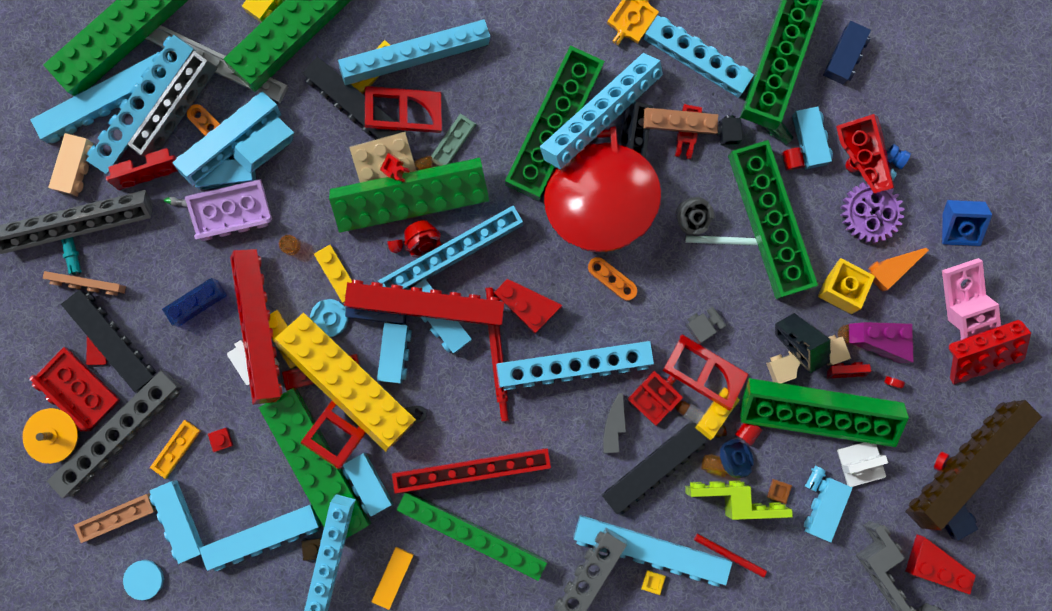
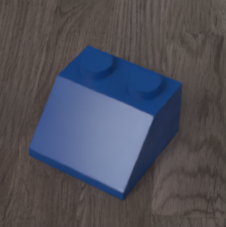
[942,200,992,246]

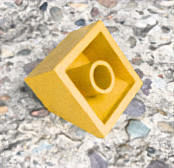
[818,258,875,314]

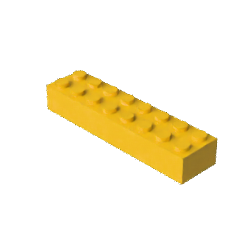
[275,312,416,452]

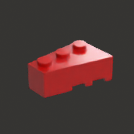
[905,534,976,595]

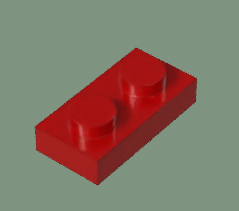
[827,362,871,379]

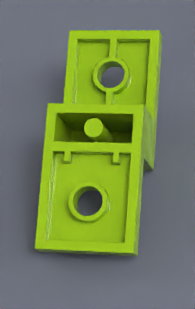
[685,480,792,520]

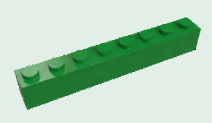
[397,491,547,581]

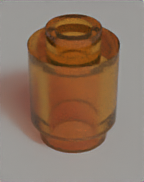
[701,454,728,477]

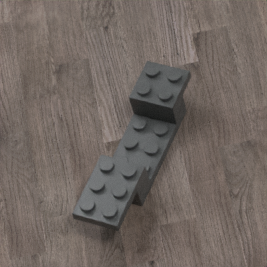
[856,521,944,611]

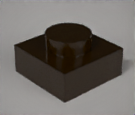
[301,538,322,561]

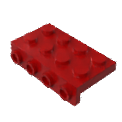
[949,320,1031,384]
[29,347,121,431]

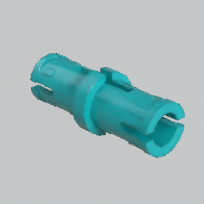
[61,237,82,275]

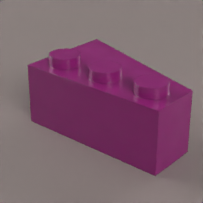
[849,322,913,363]

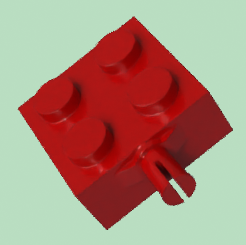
[627,371,683,426]

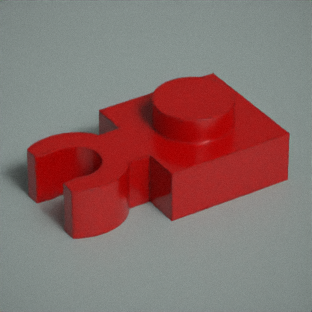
[380,153,410,182]

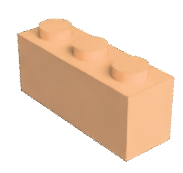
[48,133,93,197]

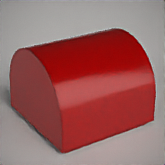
[782,147,805,171]
[735,423,762,446]

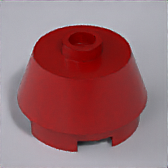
[404,220,441,258]

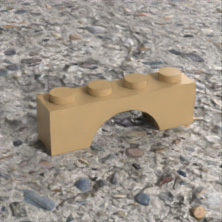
[766,335,851,383]

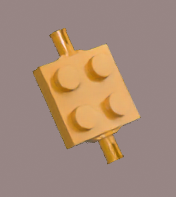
[607,0,659,46]

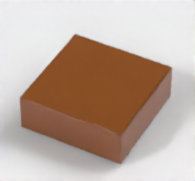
[767,479,792,504]

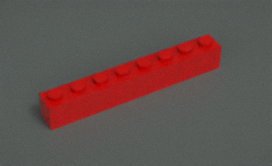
[230,249,282,405]
[344,280,504,326]
[392,448,551,493]

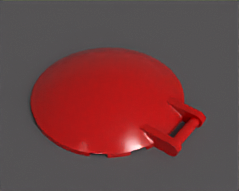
[544,126,661,252]

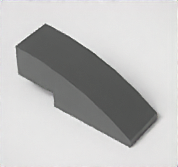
[602,393,626,453]

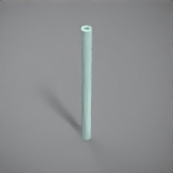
[685,235,757,245]

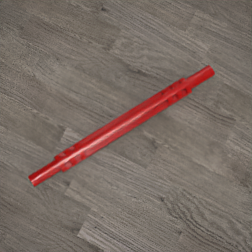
[485,287,509,422]

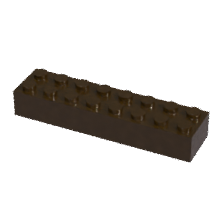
[905,400,1042,530]

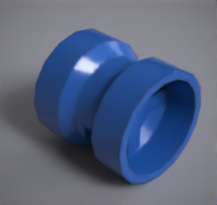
[887,144,911,170]

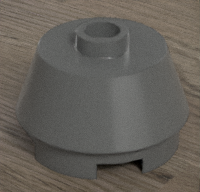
[676,197,714,235]

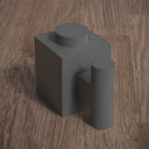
[685,307,726,344]

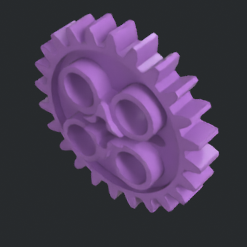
[840,182,905,243]

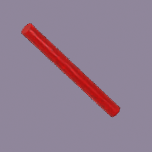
[694,533,767,578]

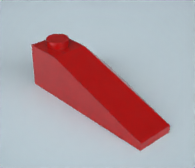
[836,114,894,194]

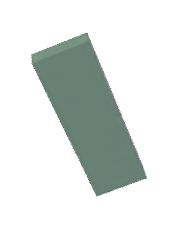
[429,114,476,166]

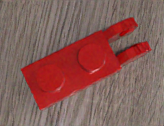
[675,104,702,159]

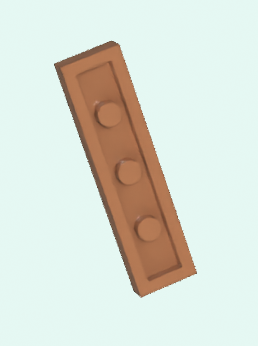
[644,108,718,135]
[43,271,126,296]
[74,493,156,543]

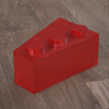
[494,279,562,334]

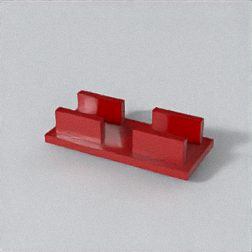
[106,148,178,190]

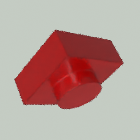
[208,427,233,452]

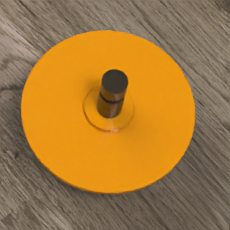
[23,408,79,464]

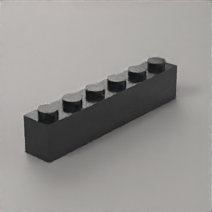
[303,56,404,139]
[61,289,156,393]
[601,422,707,514]

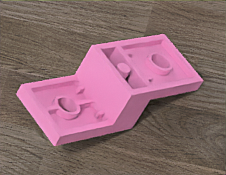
[942,258,1001,340]

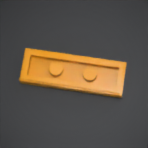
[150,420,201,479]
[371,547,414,610]

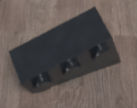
[775,313,831,374]

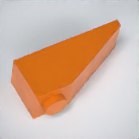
[868,248,929,291]

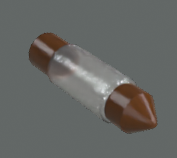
[675,400,727,438]

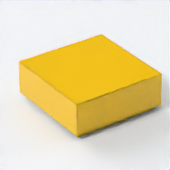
[641,570,666,595]

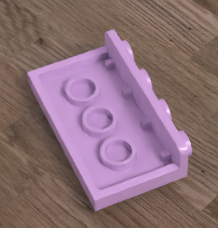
[185,179,272,241]

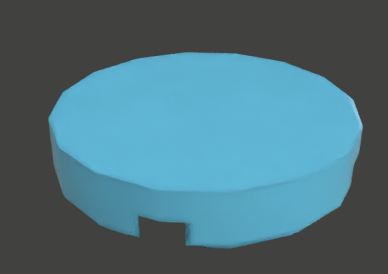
[310,299,349,337]
[123,560,164,600]

